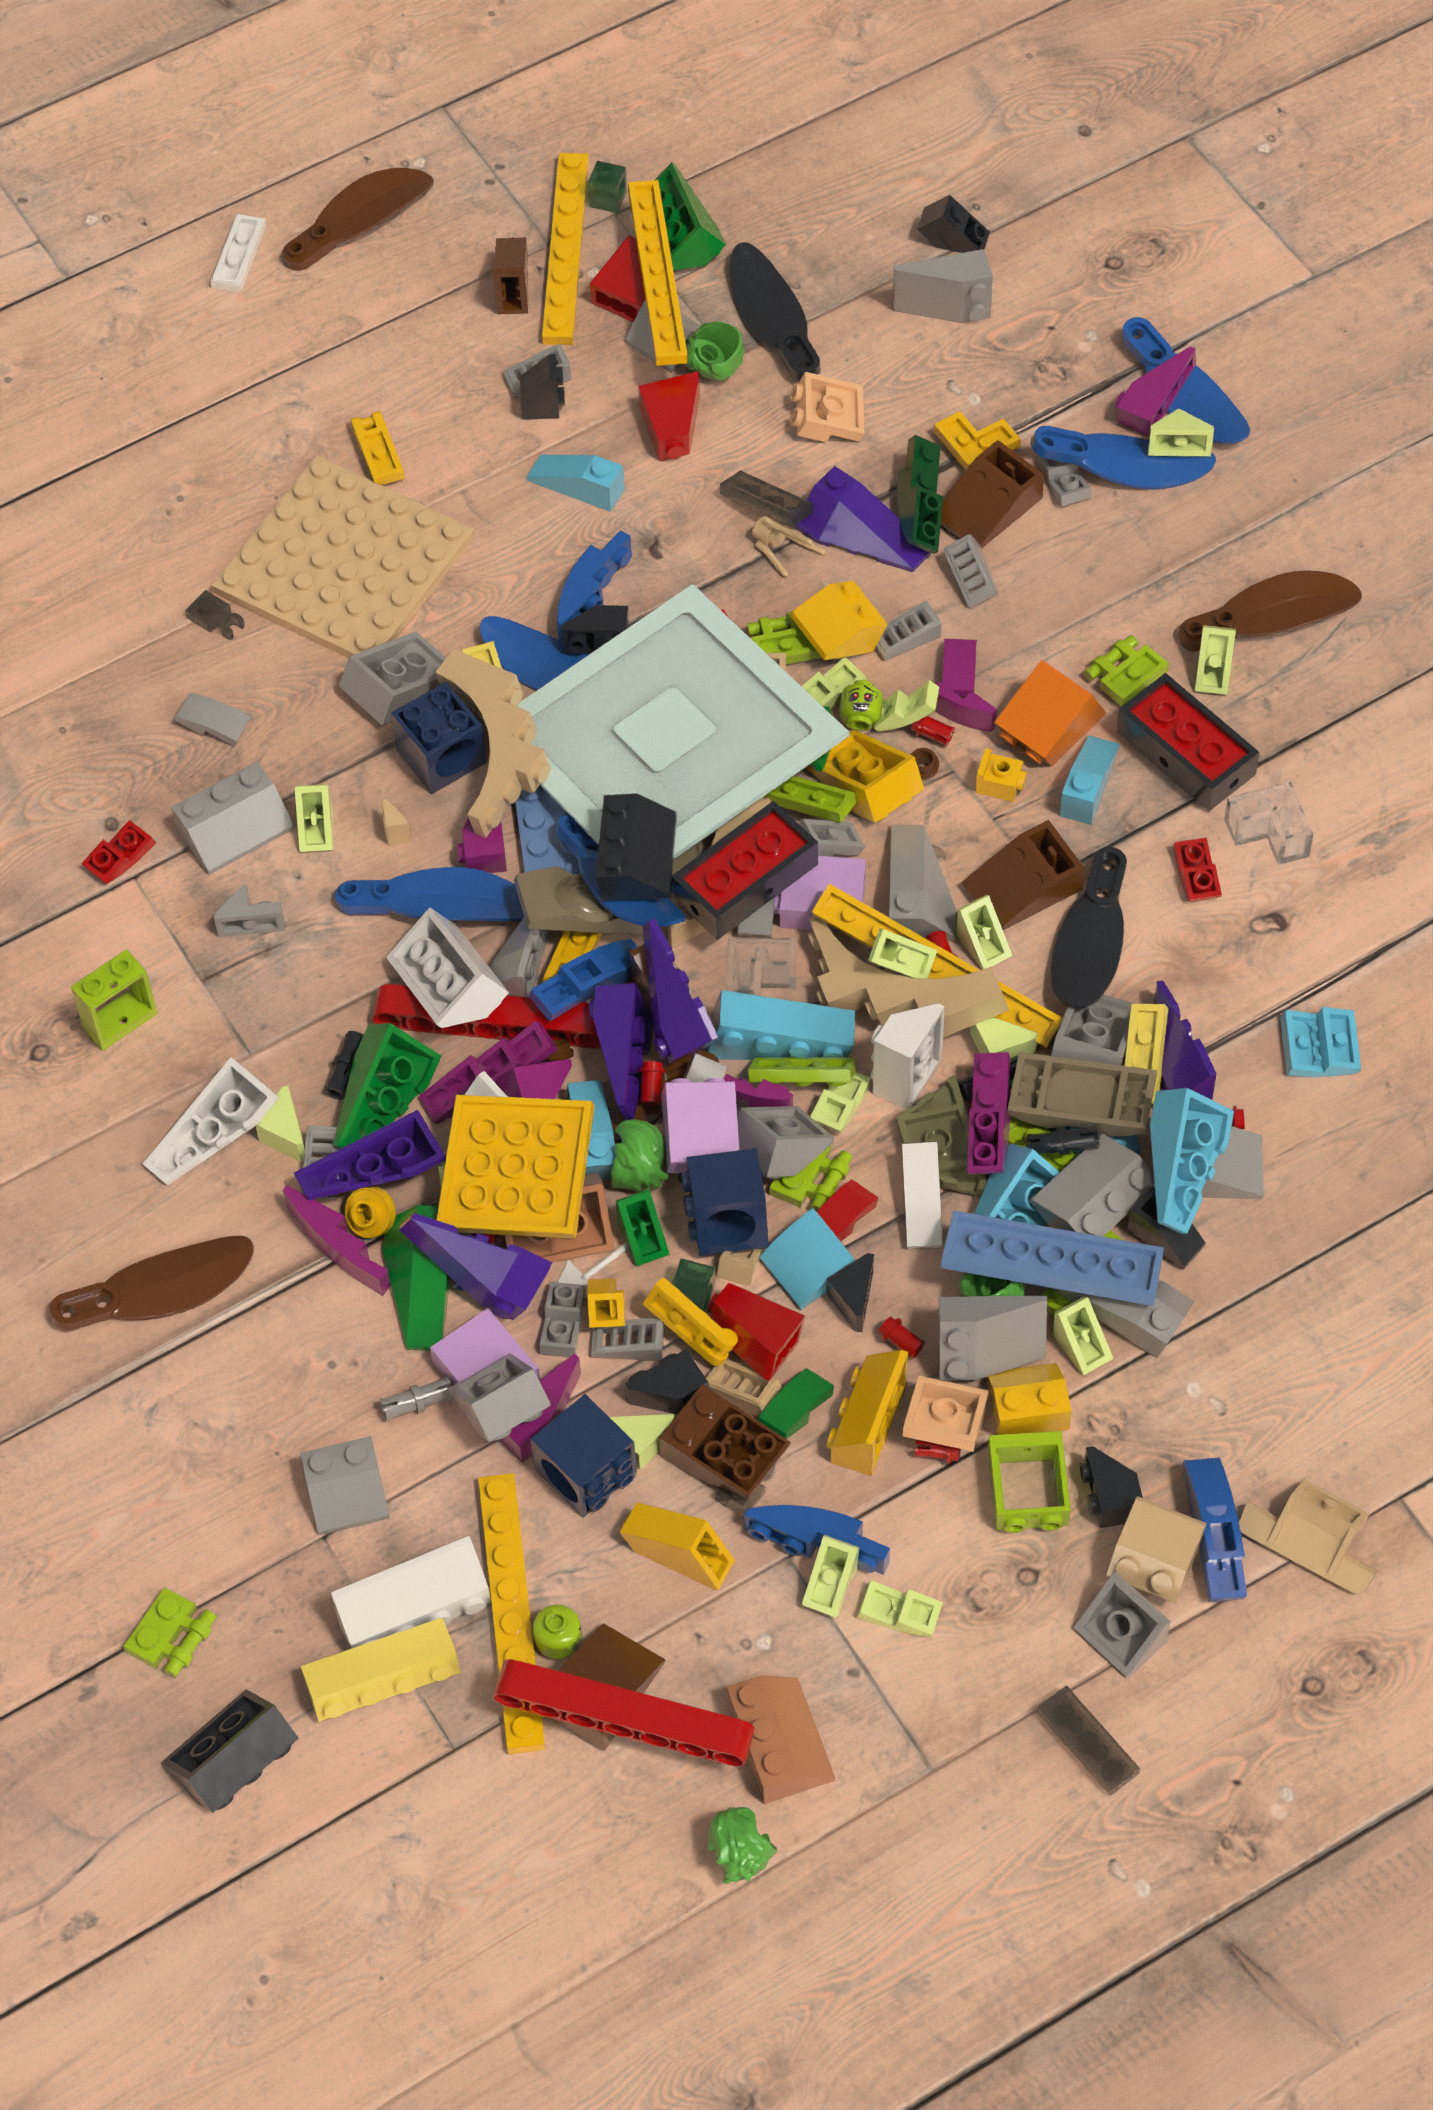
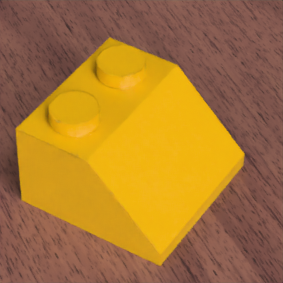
[790,580,888,660]
[986,1363,1072,1435]

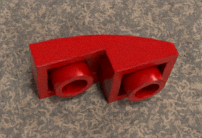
[81,820,156,884]
[1173,837,1222,902]
[817,1179,879,1241]

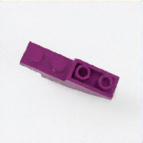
[967,1052,1011,1174]

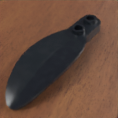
[730,242,821,381]
[1051,847,1127,1009]

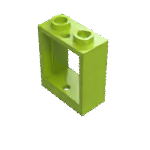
[70,949,158,1051]
[988,1431,1071,1533]

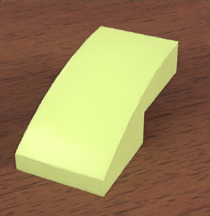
[801,657,868,709]
[874,680,939,732]
[810,1072,872,1134]
[857,1580,943,1638]

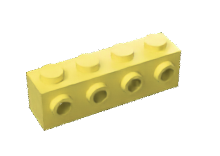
[301,1618,461,1722]

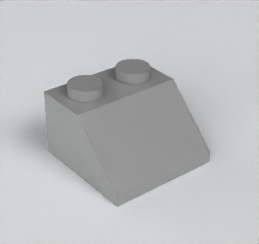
[737,1106,834,1179]
[448,1353,551,1441]
[300,1436,390,1535]

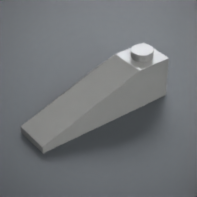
[889,825,956,941]
[491,918,550,997]
[1052,1280,1194,1358]

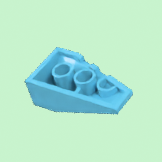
[1150,1088,1234,1234]
[974,1144,1059,1226]

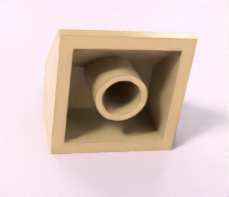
[1106,1496,1207,1603]

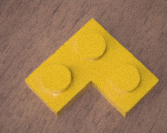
[934,411,1021,470]

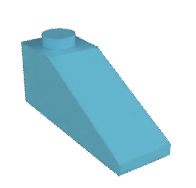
[527,454,625,512]
[1060,735,1120,825]
[567,1080,616,1180]

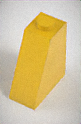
[620,1502,735,1590]

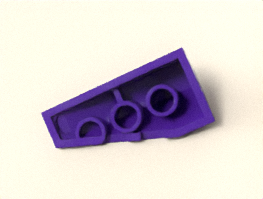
[795,466,932,572]
[642,918,718,1065]
[1154,980,1217,1100]
[589,983,653,1120]
[294,1110,446,1200]
[399,1213,552,1320]

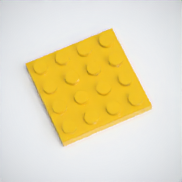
[437,1095,595,1239]

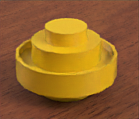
[345,1186,396,1238]

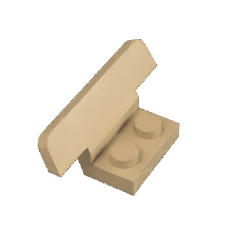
[1239,1479,1378,1594]

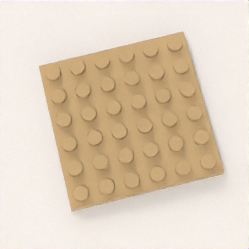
[211,455,476,658]

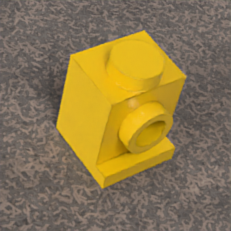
[976,748,1028,802]
[587,1278,625,1328]

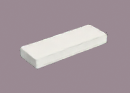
[211,214,266,293]
[902,1142,943,1249]

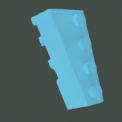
[705,990,855,1060]

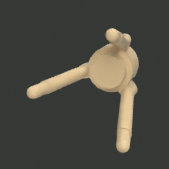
[752,515,825,577]

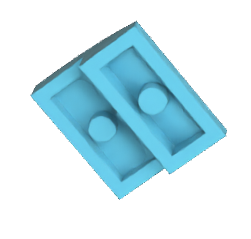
[1280,1007,1361,1077]
[760,1208,855,1310]

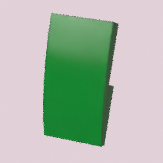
[758,1368,834,1439]

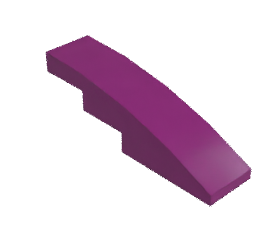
[419,1021,558,1124]
[283,1185,391,1296]

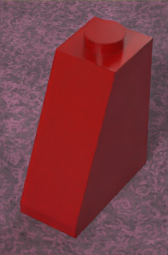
[590,235,645,322]
[638,371,700,461]
[707,1282,805,1381]

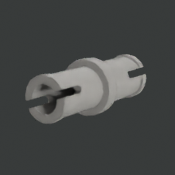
[379,1377,454,1421]

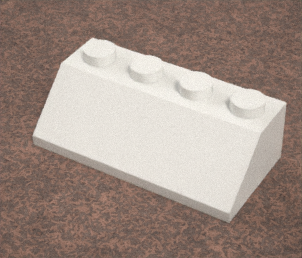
[386,907,509,1028]
[331,1536,491,1649]

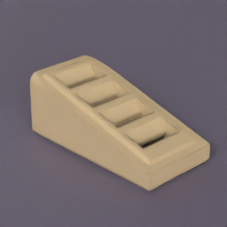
[706,1359,783,1418]

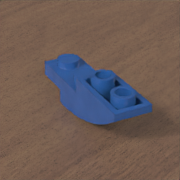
[557,530,632,641]
[529,939,638,1021]
[1183,1457,1247,1603]
[744,1505,890,1575]

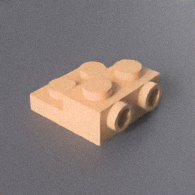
[791,372,865,442]
[902,1376,989,1452]

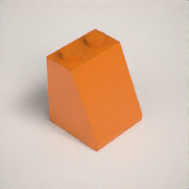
[994,659,1106,766]

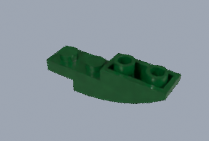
[897,435,943,554]

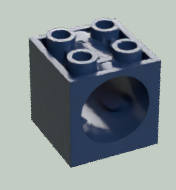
[391,682,487,794]
[681,1148,769,1256]
[531,1394,637,1518]

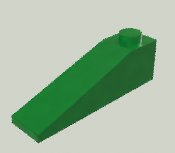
[655,162,726,270]
[333,1023,442,1149]
[382,1205,450,1351]

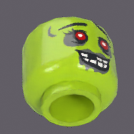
[839,680,883,731]
[533,1604,582,1659]

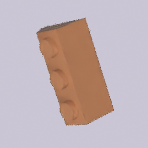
[504,1172,615,1262]
[727,1675,835,1804]

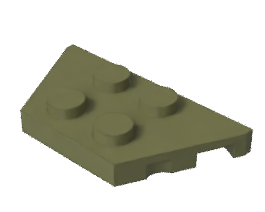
[896,1076,987,1196]

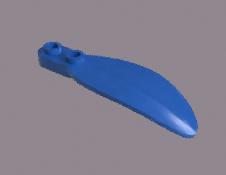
[1121,317,1250,444]
[1030,426,1216,490]
[480,616,588,691]
[556,814,686,927]
[335,867,524,921]

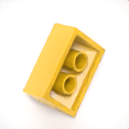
[827,1350,908,1476]

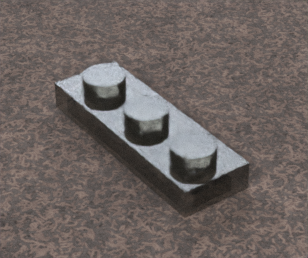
[720,470,813,527]
[1037,1685,1140,1796]

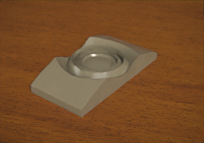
[514,866,643,935]
[1007,1052,1157,1136]

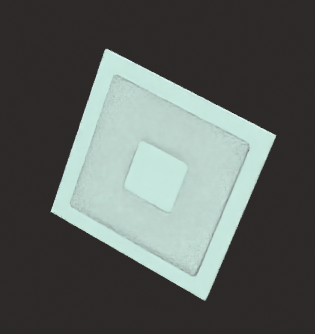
[486,584,850,859]

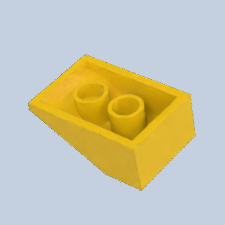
[806,729,924,823]

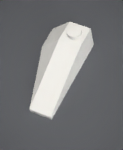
[143,1057,279,1185]

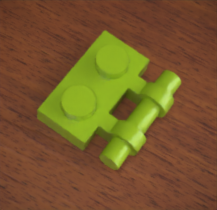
[746,612,821,664]
[1083,635,1169,706]
[769,1146,853,1212]
[123,1587,217,1678]

